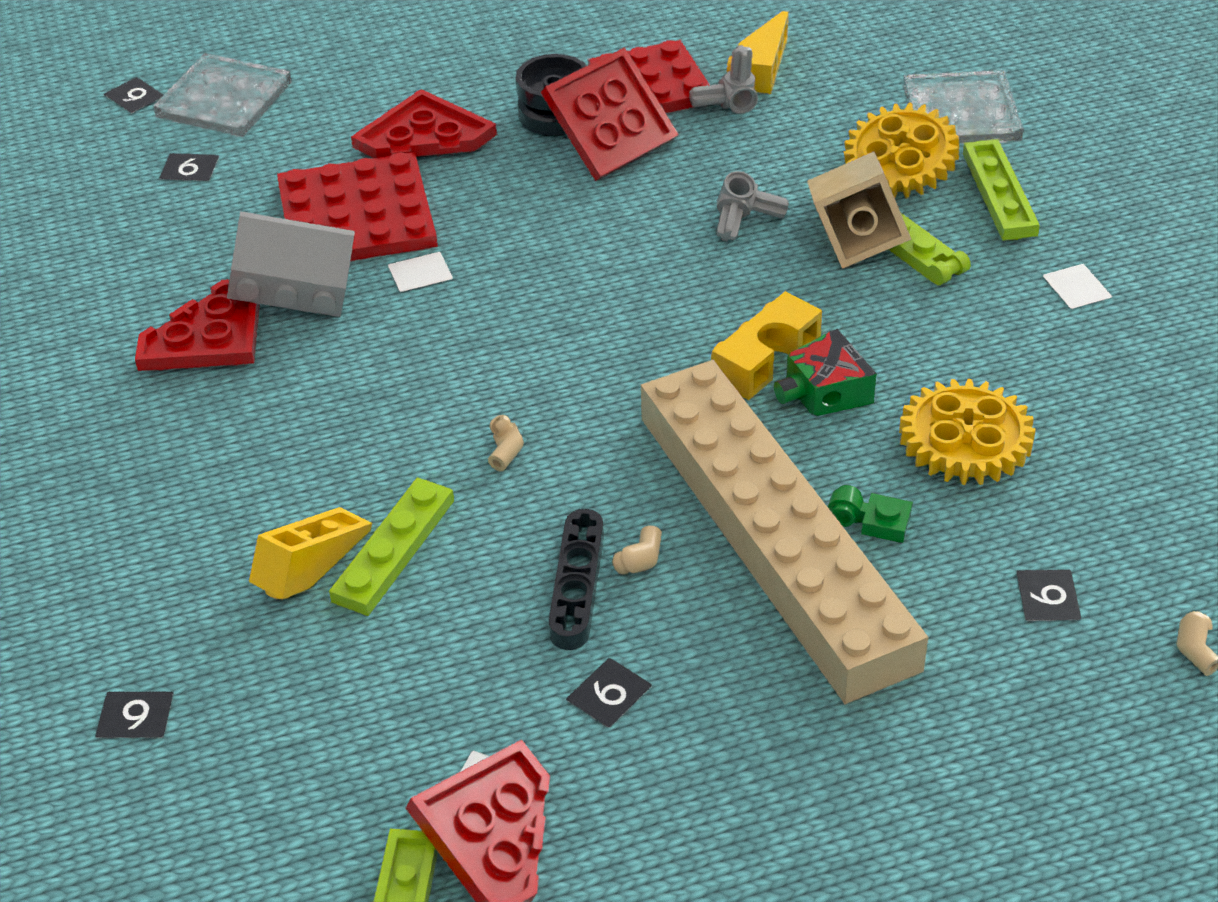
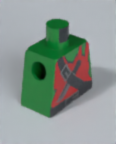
[774,329,877,416]

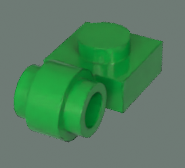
[828,485,913,543]

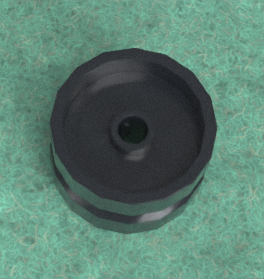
[516,54,587,136]

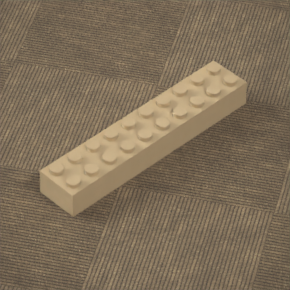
[641,360,928,704]

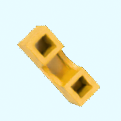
[711,291,822,400]

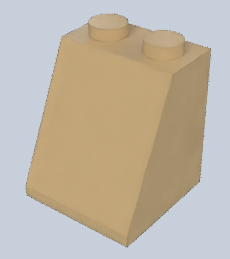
[807,152,911,269]

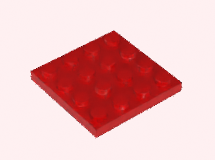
[277,152,438,261]

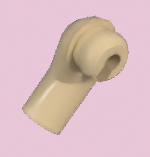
[488,415,524,471]
[612,526,662,575]
[1177,611,1218,676]

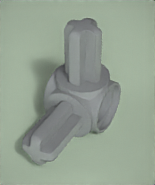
[690,45,758,114]
[716,171,789,242]

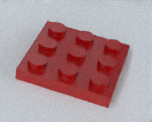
[588,40,710,113]
[540,47,679,182]

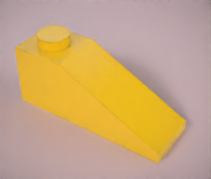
[727,11,789,94]
[249,507,372,599]

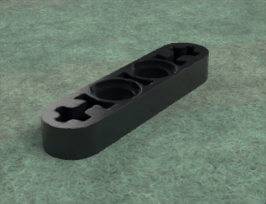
[549,509,604,650]

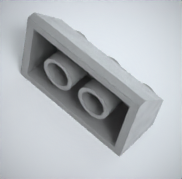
[227,211,355,317]

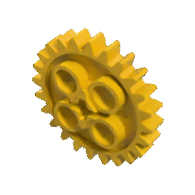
[844,102,960,199]
[899,379,1036,485]

